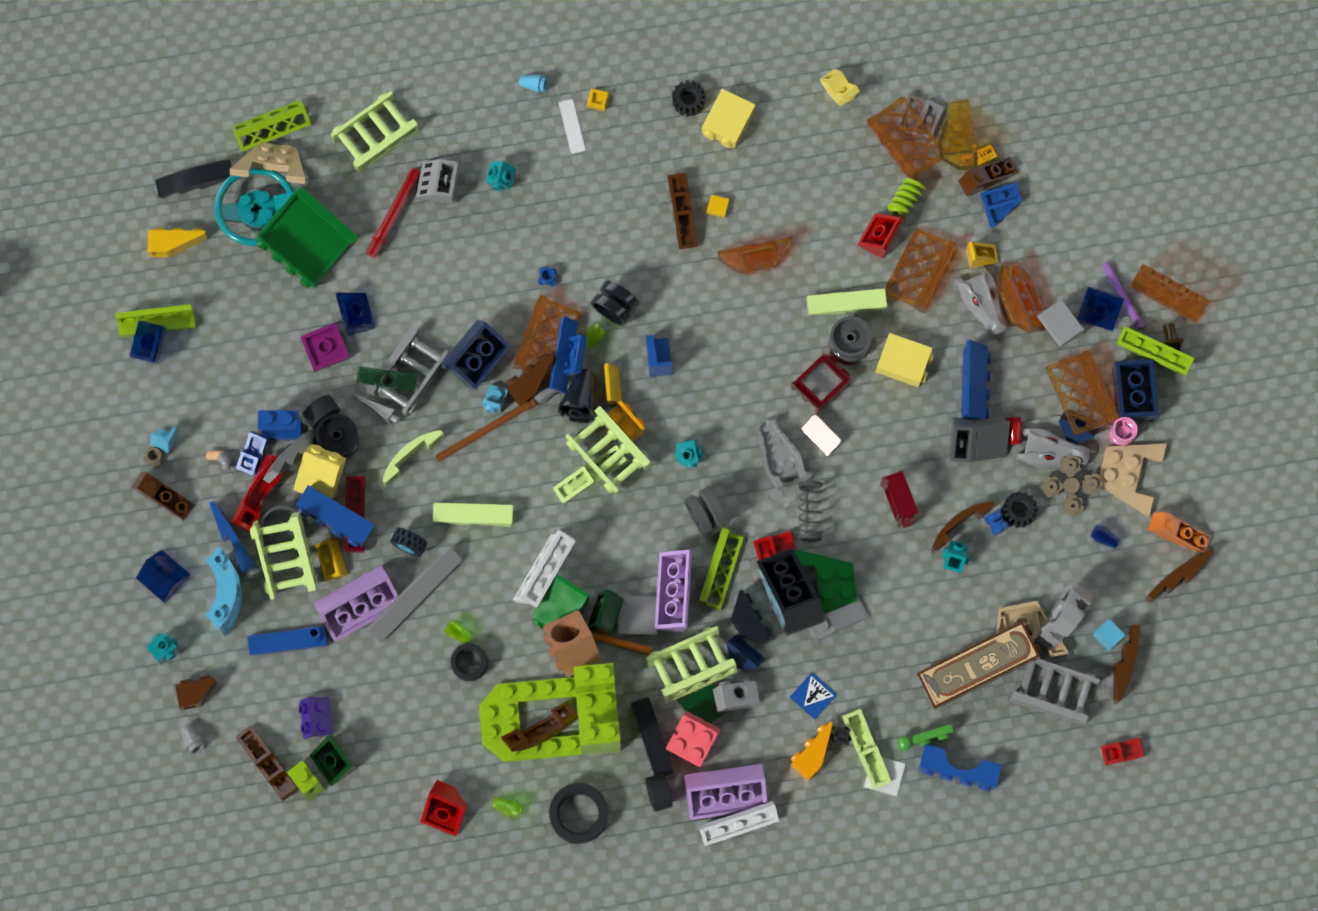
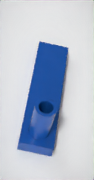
[247,626,328,656]

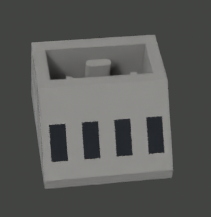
[416,159,460,204]

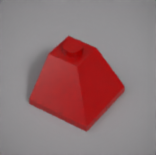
[420,780,467,837]

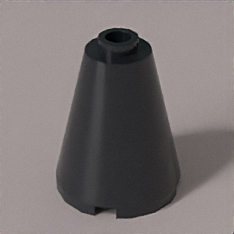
[558,368,596,423]

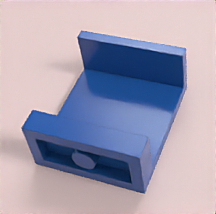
[257,410,302,440]

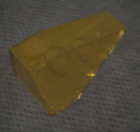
[938,100,978,170]

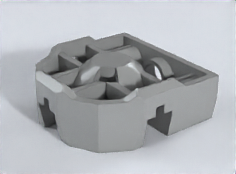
[1035,582,1094,649]

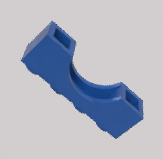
[918,744,1002,792]

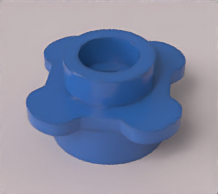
[538,267,557,286]

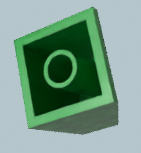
[531,574,590,629]

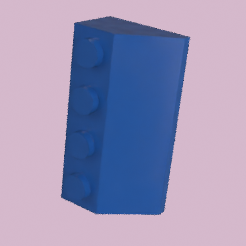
[961,340,991,419]

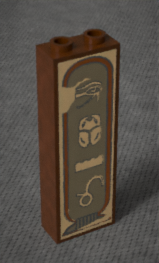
[917,622,1042,710]

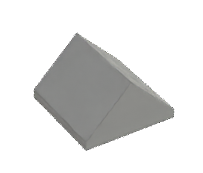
[1037,299,1084,347]

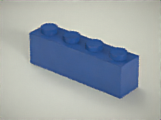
[296,485,375,547]

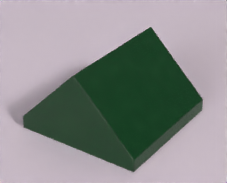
[587,589,624,635]
[309,734,356,787]

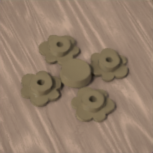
[1040,454,1103,516]

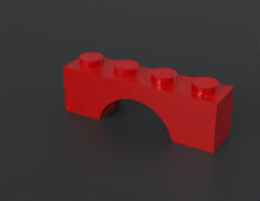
[230,454,283,532]

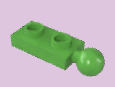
[897,724,954,751]

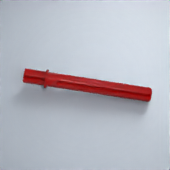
[366,168,421,259]

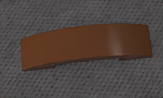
[931,502,995,554]
[501,701,578,752]

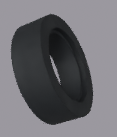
[549,783,608,844]

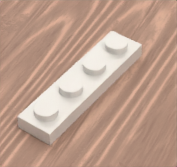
[698,801,779,846]

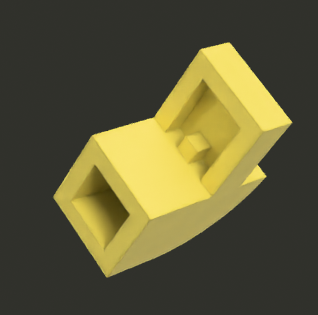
[820,69,860,106]

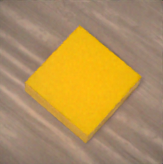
[587,88,609,111]
[706,195,729,218]

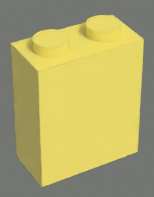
[702,89,755,149]
[876,333,934,387]
[293,444,346,499]

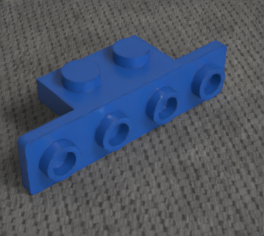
[549,316,587,394]

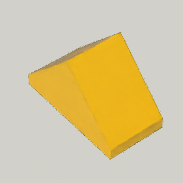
[966,241,999,268]

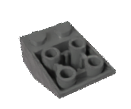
[949,417,1010,463]

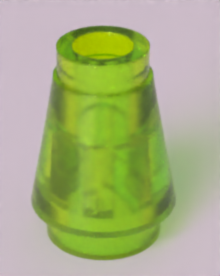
[584,322,607,351]
[443,619,473,644]
[492,797,522,819]

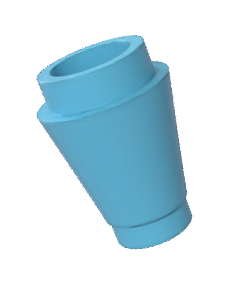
[519,75,548,93]

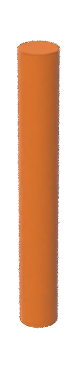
[594,632,652,655]

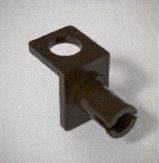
[1163,323,1184,369]

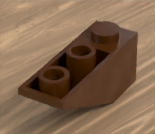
[958,157,1019,196]
[506,352,554,406]
[131,472,194,520]

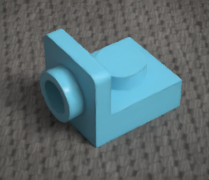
[482,384,508,413]

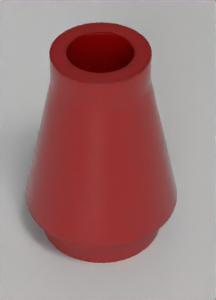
[1006,417,1023,445]

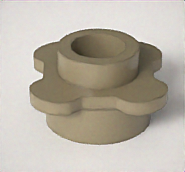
[143,446,166,468]

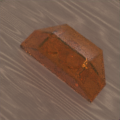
[717,236,792,275]
[997,261,1045,333]

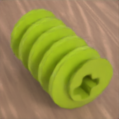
[887,178,925,221]

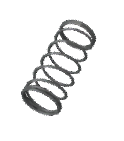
[798,481,823,542]

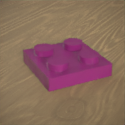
[300,323,350,373]

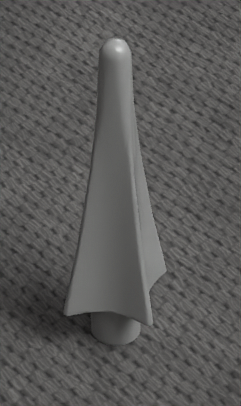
[354,394,400,424]

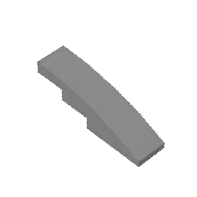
[263,428,316,483]

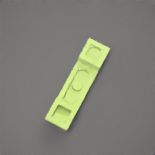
[382,430,444,487]

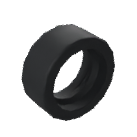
[451,643,488,682]

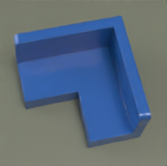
[646,335,673,377]

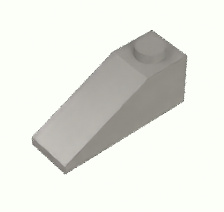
[809,600,869,643]

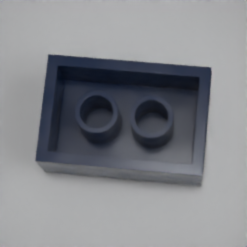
[442,320,512,390]
[1112,359,1159,422]

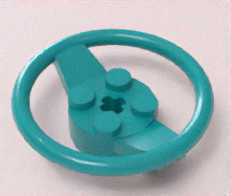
[214,168,294,246]

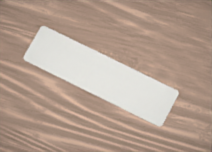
[559,99,585,154]

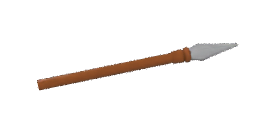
[435,388,557,462]

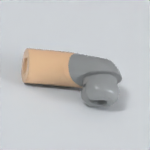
[206,451,232,470]

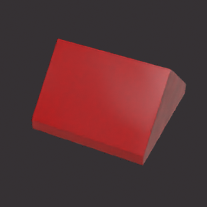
[857,213,903,259]

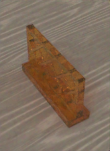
[866,96,947,180]
[885,228,958,314]
[1130,264,1210,323]
[512,295,581,380]
[1045,350,1119,435]

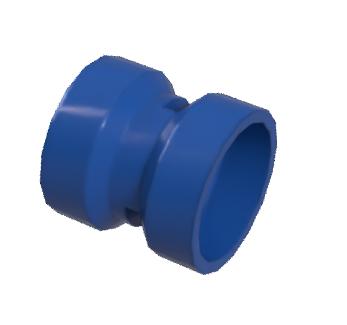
[984,510,1010,536]

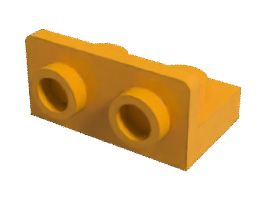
[607,400,645,442]

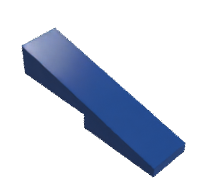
[209,501,258,574]

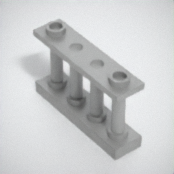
[368,327,449,417]
[1009,659,1100,726]

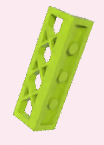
[231,99,311,152]
[115,304,196,337]
[1116,326,1194,376]
[699,528,744,610]

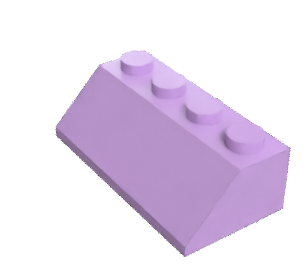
[655,550,692,633]
[313,566,398,642]
[684,764,767,820]

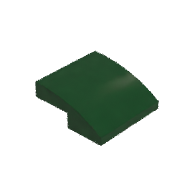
[676,683,727,723]

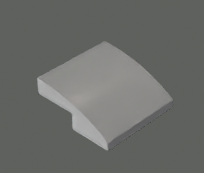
[894,93,944,141]
[618,596,657,635]

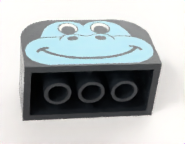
[757,548,824,636]

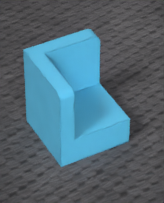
[151,426,177,453]
[1093,619,1125,651]

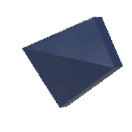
[1059,411,1098,444]
[727,634,766,669]

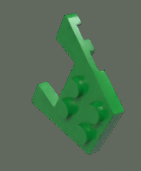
[794,549,857,615]

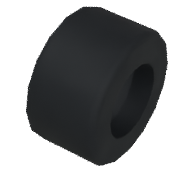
[303,395,340,429]
[645,773,673,812]

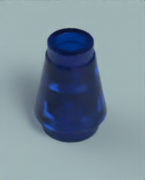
[1090,524,1120,549]

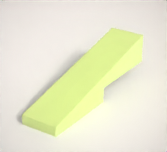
[806,289,887,315]
[553,445,630,504]
[432,503,513,527]
[841,708,892,789]

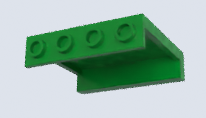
[254,187,358,289]

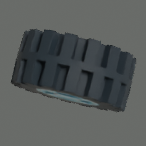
[390,527,428,557]

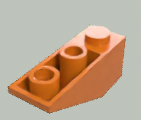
[1147,512,1211,554]

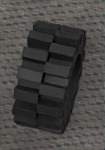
[672,80,706,117]
[1002,491,1038,528]

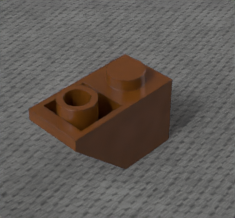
[175,675,217,711]

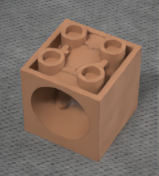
[543,610,601,677]

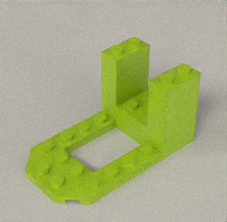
[479,663,621,763]

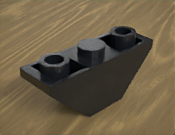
[731,589,772,645]

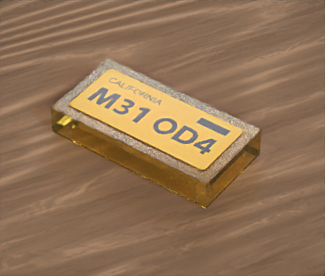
[958,141,1000,173]

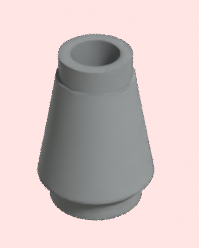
[180,724,205,754]

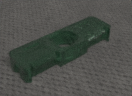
[356,366,417,393]

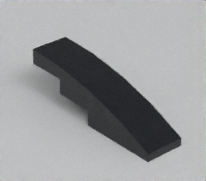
[155,159,232,199]
[631,697,674,776]

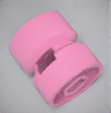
[1109,417,1138,446]

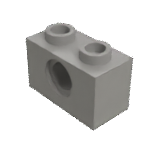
[713,679,760,712]

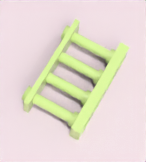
[331,91,419,173]
[565,406,651,496]
[250,512,318,599]
[646,626,737,704]

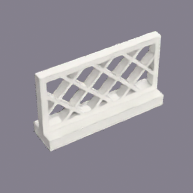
[513,530,576,607]

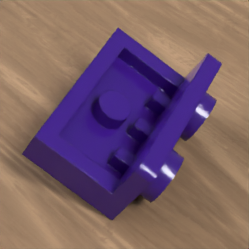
[298,696,333,739]

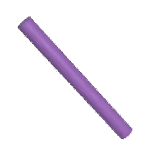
[1102,261,1145,330]

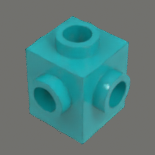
[485,161,517,192]
[675,439,704,469]
[942,541,971,574]
[146,632,179,665]

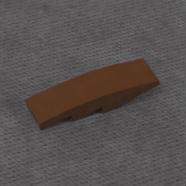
[667,172,698,250]
[1145,550,1214,603]
[1113,624,1140,704]
[236,725,299,801]

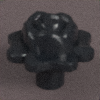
[830,726,852,745]

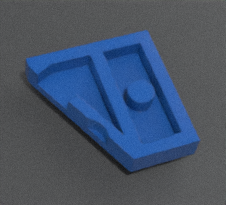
[980,183,1022,228]

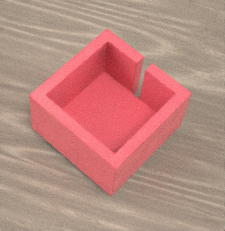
[666,711,721,767]

